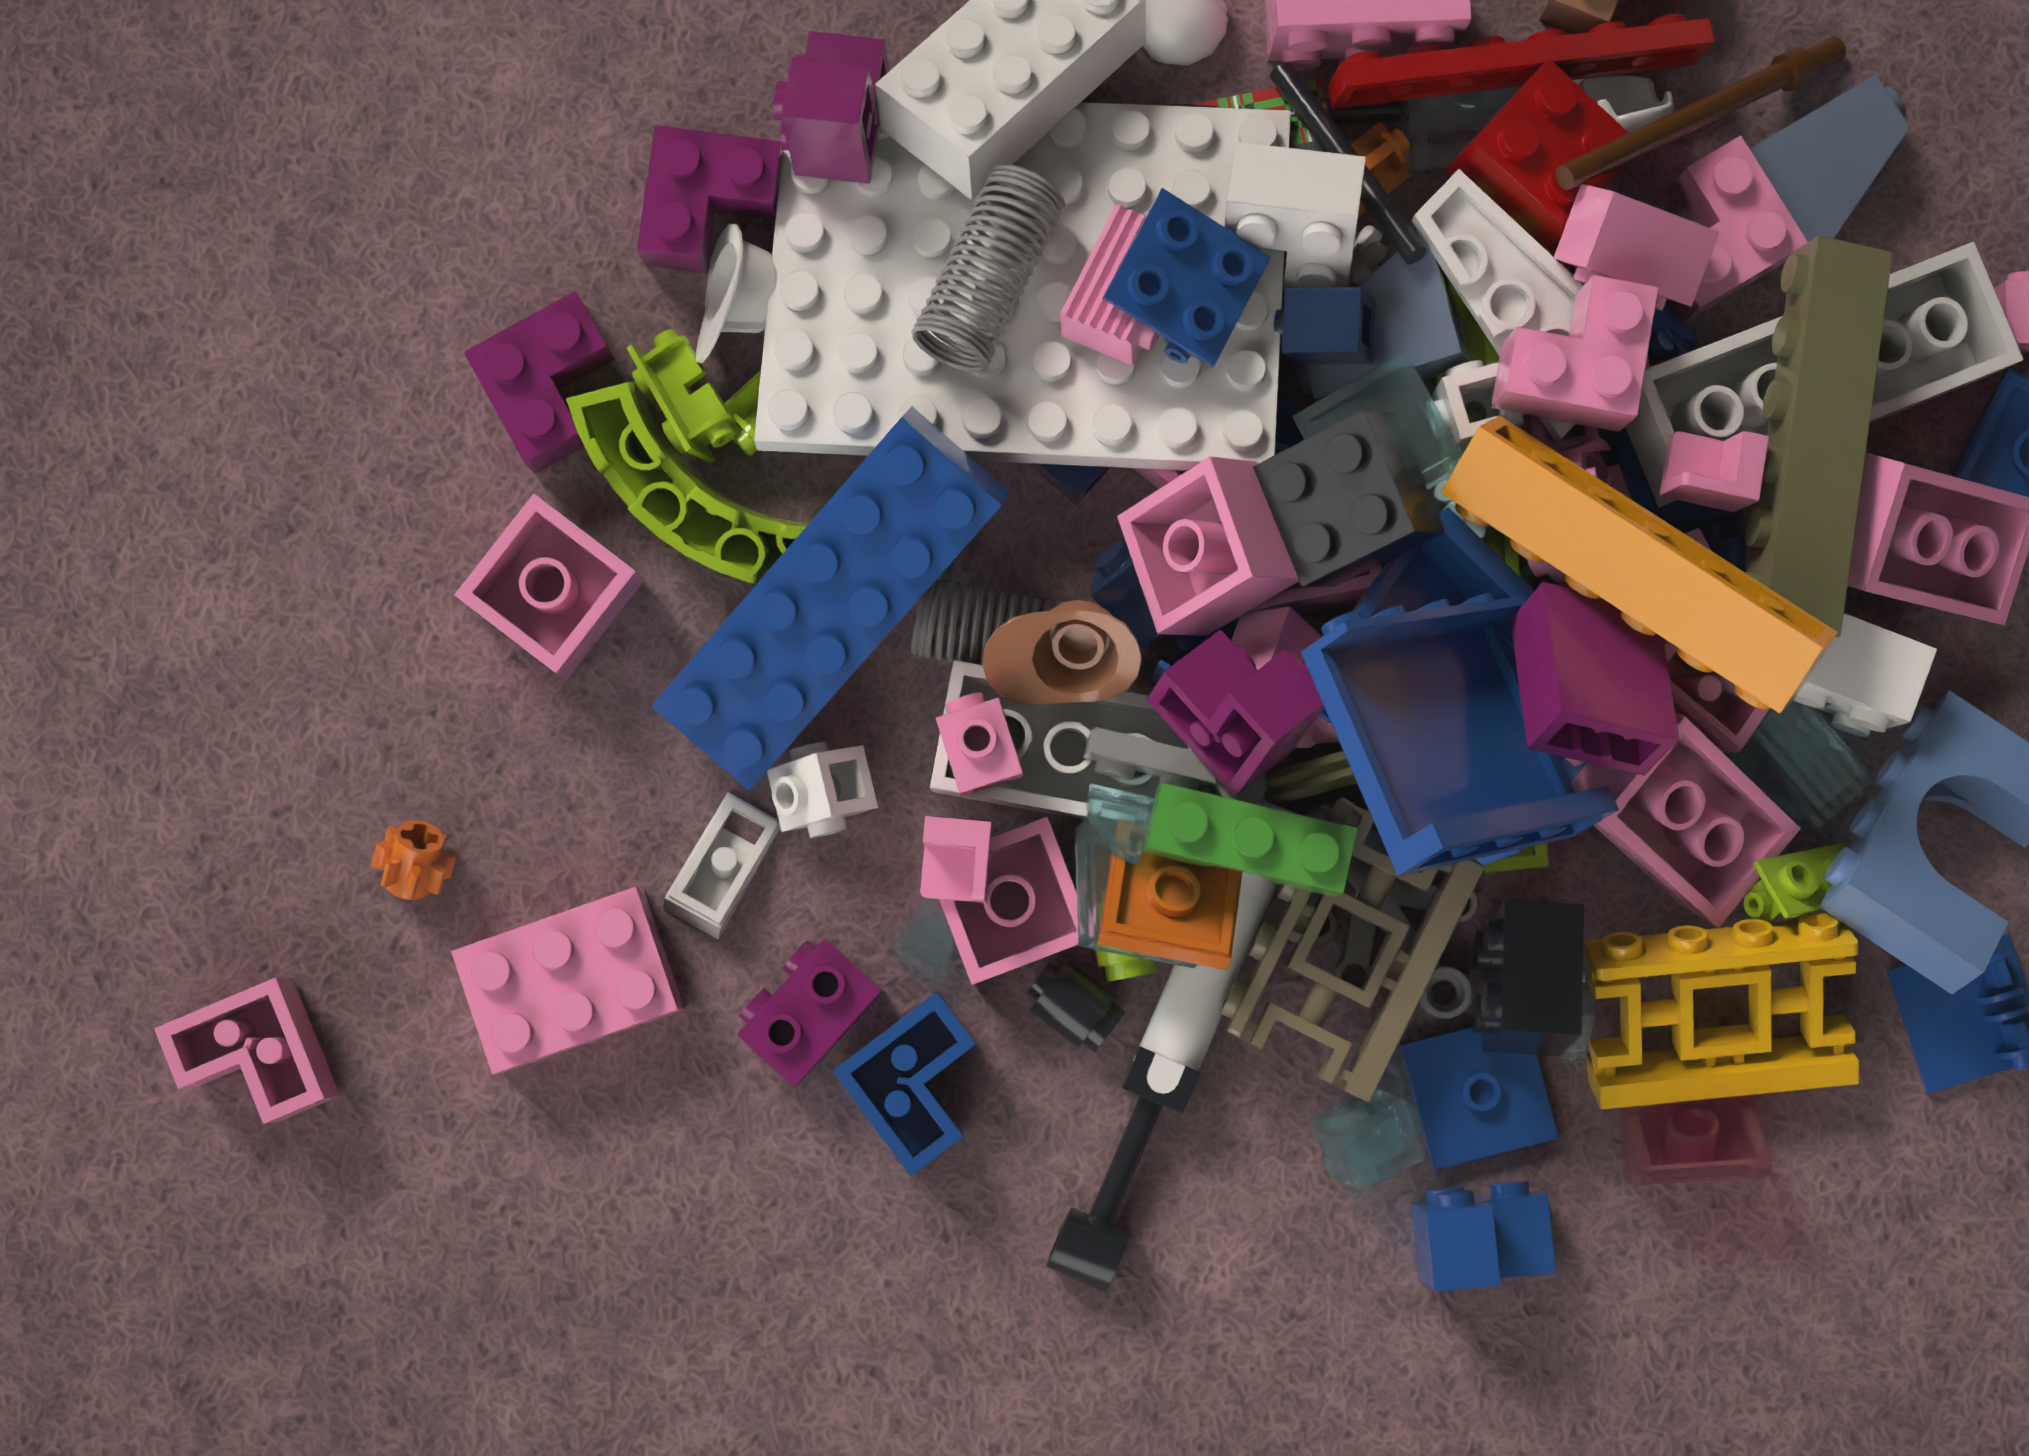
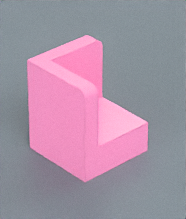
[1659,431,1769,512]
[920,816,992,903]

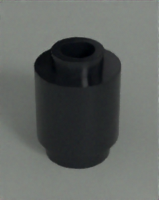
[1027,960,1125,1052]

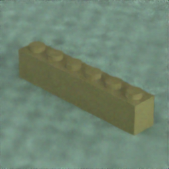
[1745,236,1893,638]

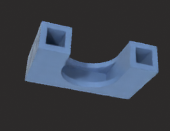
[1820,690,2029,994]

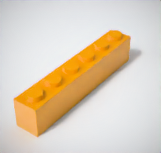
[1441,416,1838,714]

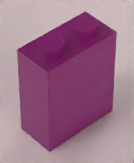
[1510,582,1680,776]

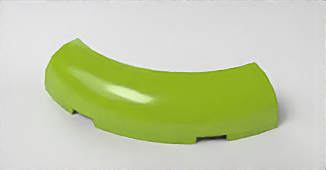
[566,382,809,584]

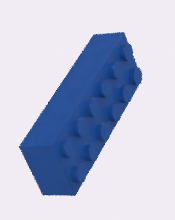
[651,406,1010,791]

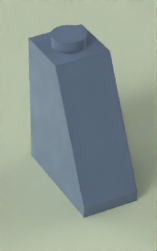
[1750,74,1910,242]
[1295,234,1473,410]

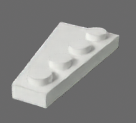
[1411,169,1584,443]

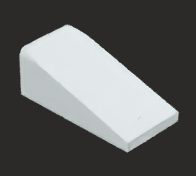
[663,792,780,939]

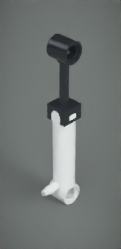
[1046,798,1300,1292]

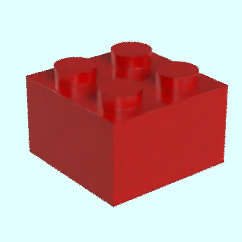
[1444,58,1629,250]

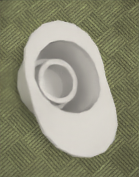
[695,224,777,363]

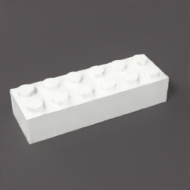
[1625,242,2024,508]

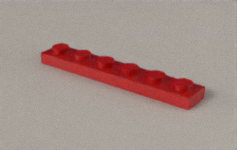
[1327,14,1715,109]

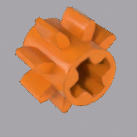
[371,820,457,900]

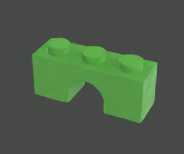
[1142,783,1358,897]

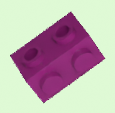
[737,938,884,1087]

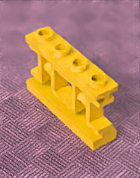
[1585,913,1859,1110]

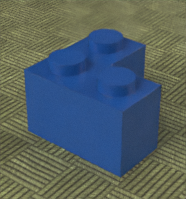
[832,992,977,1176]
[1411,1180,1556,1292]

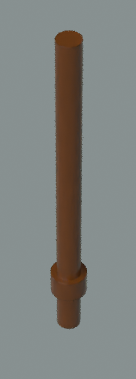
[1555,36,1846,190]

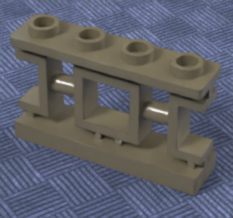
[1219,798,1484,1103]

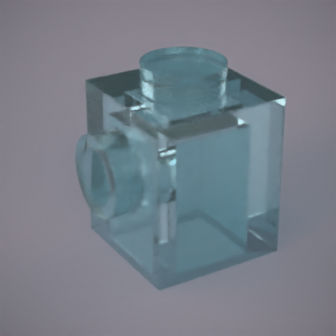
[1311,1089,1424,1191]

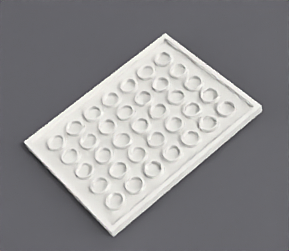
[754,102,1291,471]

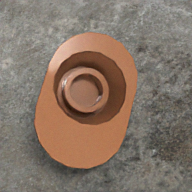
[982,600,1142,705]

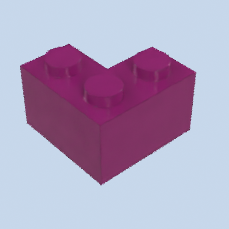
[773,31,890,184]
[637,125,784,273]
[463,290,615,474]
[1147,629,1325,798]

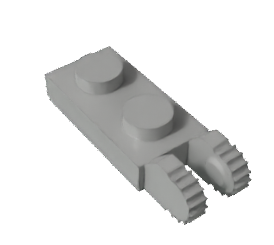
[1083,727,1268,804]

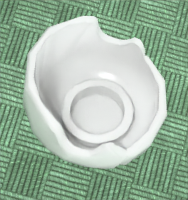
[1142,0,1228,66]
[1579,75,1674,132]

